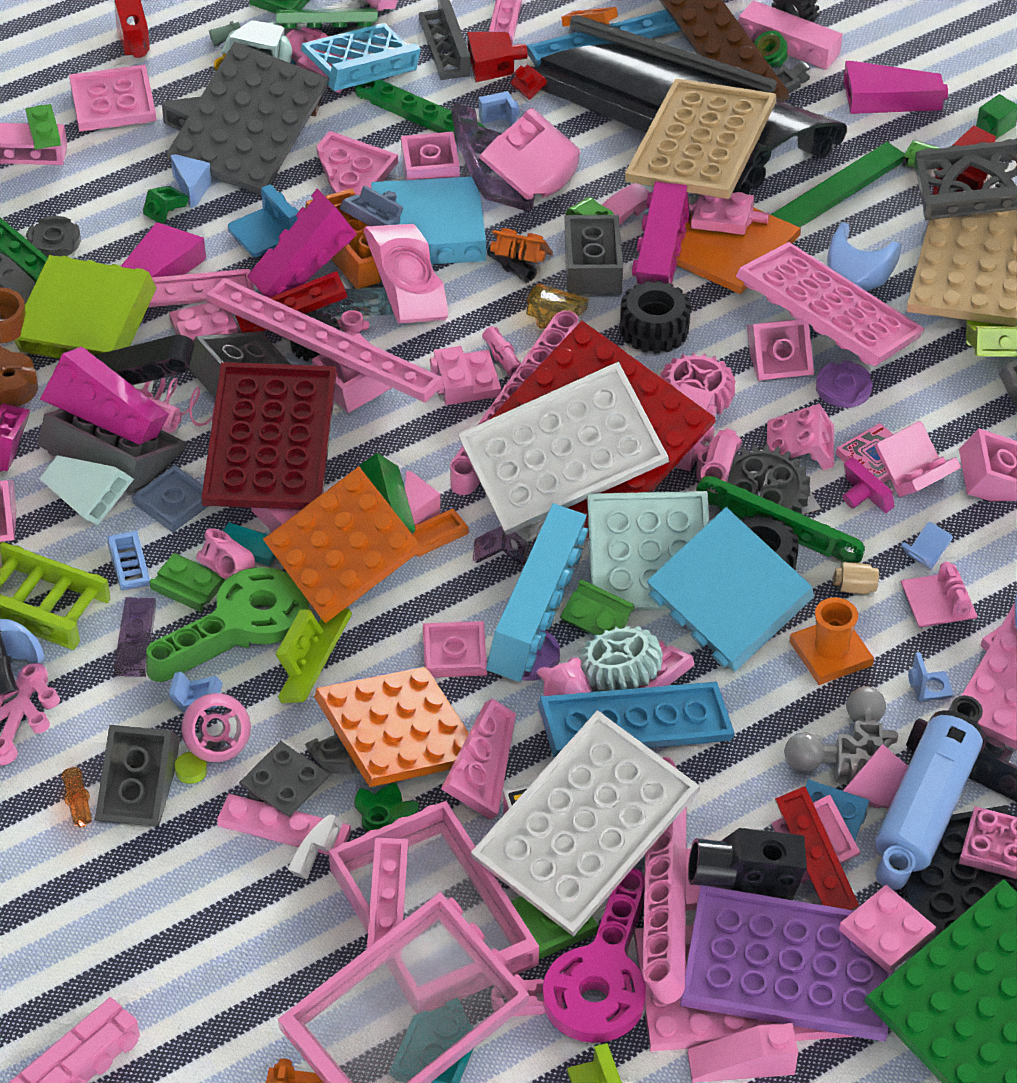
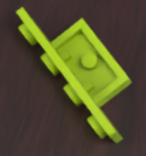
[275,608,352,703]

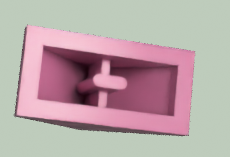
[405,471,440,525]

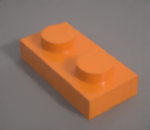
[561,7,618,27]

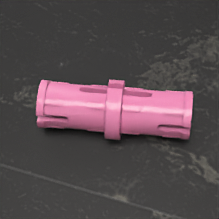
[482,326,521,377]

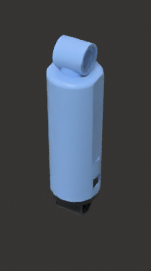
[875,695,985,890]

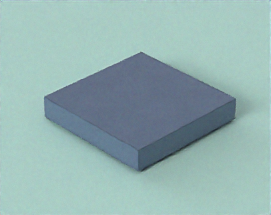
[132,465,208,533]

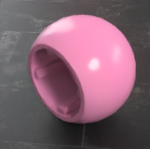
[181,693,251,763]

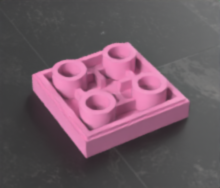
[959,806,1017,879]

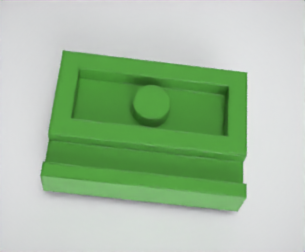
[149,553,225,612]
[560,579,635,636]

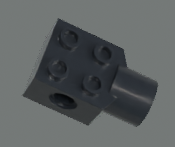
[688,828,807,900]

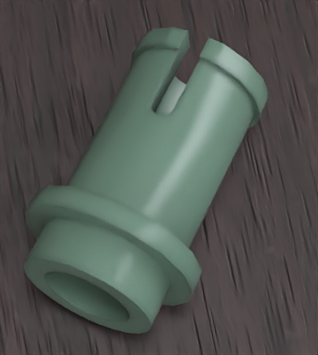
[209,21,241,46]

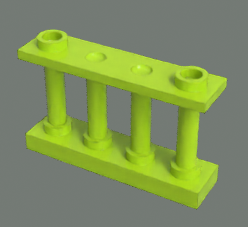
[0,542,111,650]

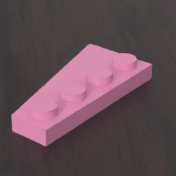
[441,698,516,819]

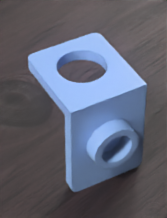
[901,522,953,570]
[908,652,953,702]

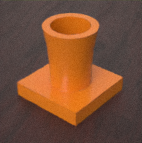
[789,597,874,685]

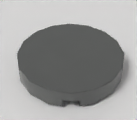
[26,216,81,257]

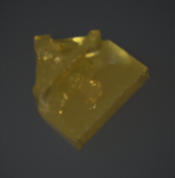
[526,283,589,329]

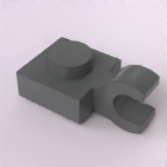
[774,61,810,94]

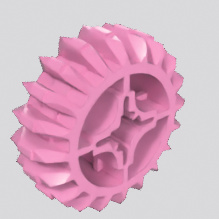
[660,352,736,414]

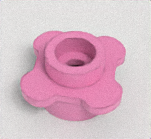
[337,310,369,336]

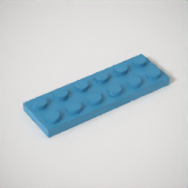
[537,682,735,757]

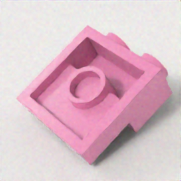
[169,302,238,341]
[429,346,501,405]

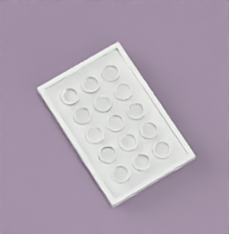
[458,362,669,535]
[471,710,700,937]

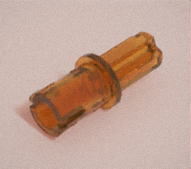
[61,767,92,828]

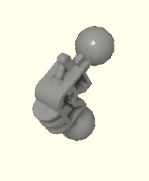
[784,686,899,783]

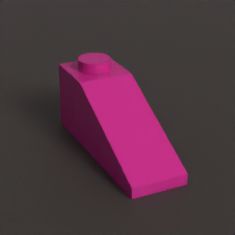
[0,403,30,472]

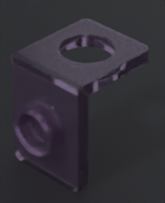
[473,526,527,565]

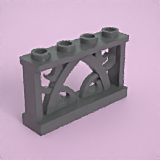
[914,139,1017,220]

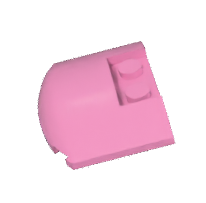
[479,108,580,200]

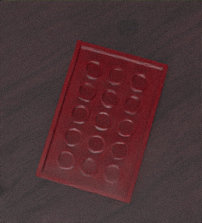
[201,362,337,510]

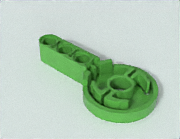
[146,567,309,682]

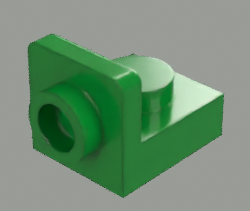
[143,186,189,224]

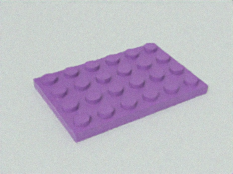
[680,885,895,1042]

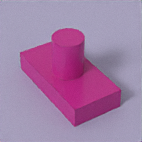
[842,456,895,513]

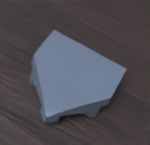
[340,186,403,226]

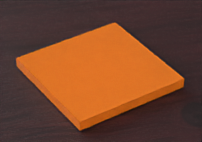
[674,207,801,295]

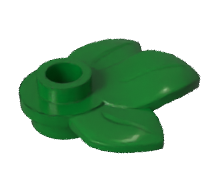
[354,783,419,832]

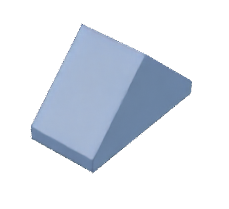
[171,154,212,208]

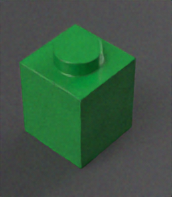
[976,94,1017,139]

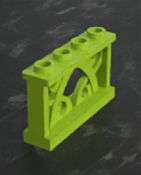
[966,320,1017,357]

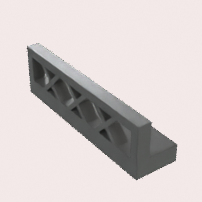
[419,0,470,80]

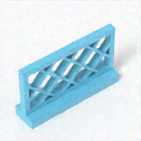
[301,23,421,91]

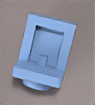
[479,91,520,126]
[169,671,223,713]

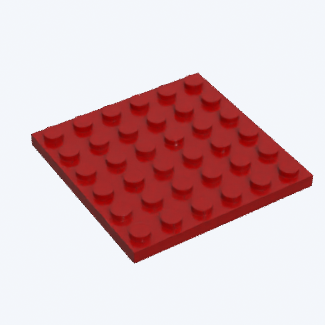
[489,320,716,540]

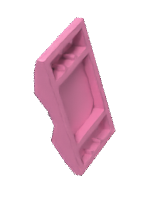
[363,224,448,324]

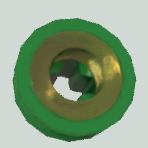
[754,31,788,68]

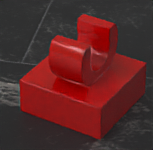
[510,64,547,100]

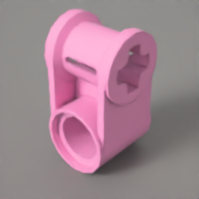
[196,528,255,579]

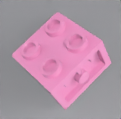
[767,404,834,470]
[875,421,962,497]

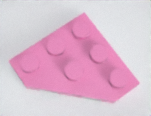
[316,131,398,195]

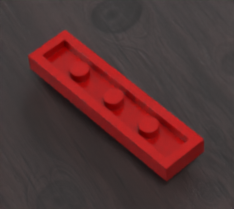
[235,271,348,333]
[775,786,859,911]

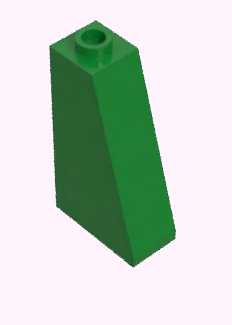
[359,453,415,533]

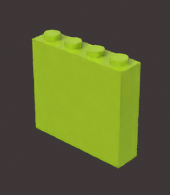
[13,255,157,359]

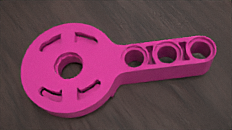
[543,868,646,1043]

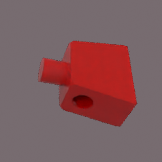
[114,0,150,58]
[467,32,528,82]

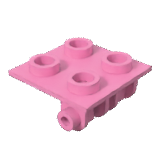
[901,561,977,628]

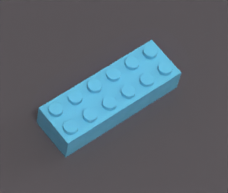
[486,503,589,682]

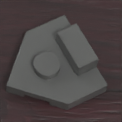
[305,730,361,774]

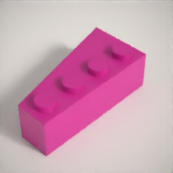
[632,182,690,285]
[247,189,358,298]
[40,346,169,445]

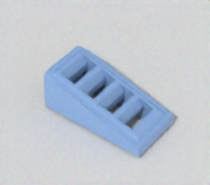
[108,530,150,591]

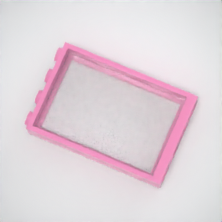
[329,801,539,1014]
[278,891,529,1083]

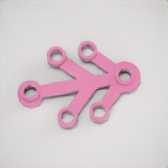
[0,663,60,766]

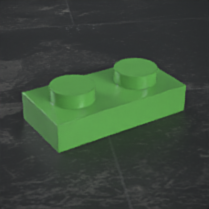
[25,104,61,150]

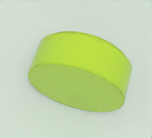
[175,752,207,784]

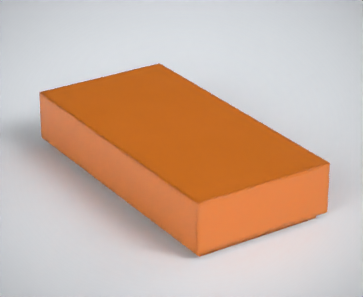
[412,508,469,557]

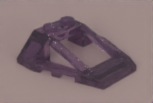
[451,102,535,212]

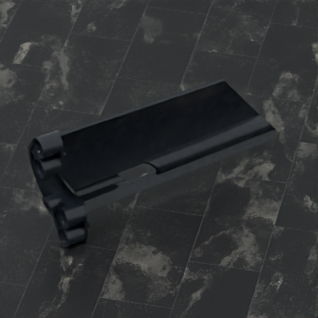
[535,44,847,195]

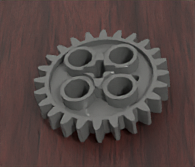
[718,444,810,521]

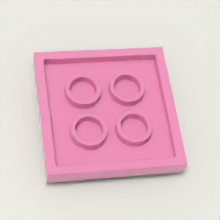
[69,65,157,132]

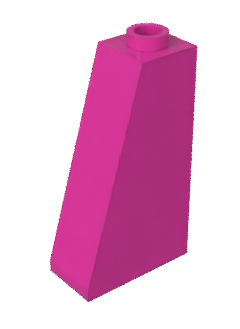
[843,61,948,114]
[121,222,206,277]

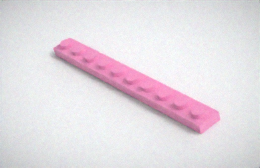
[206,278,443,403]

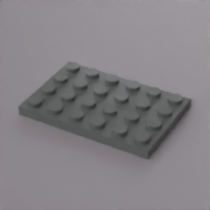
[167,41,329,196]

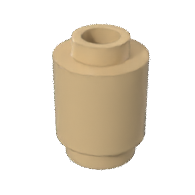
[833,562,879,594]

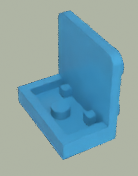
[228,184,298,257]

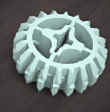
[579,625,663,691]

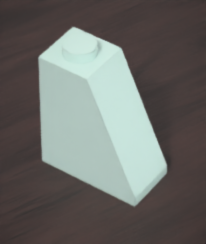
[39,455,134,526]

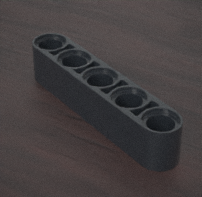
[93,335,195,386]

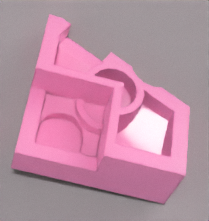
[843,744,908,810]

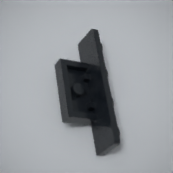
[906,718,1017,802]

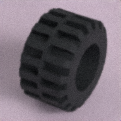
[620,281,691,353]
[742,515,799,571]

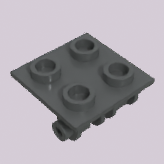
[239,741,330,818]

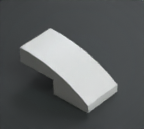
[288,814,343,880]

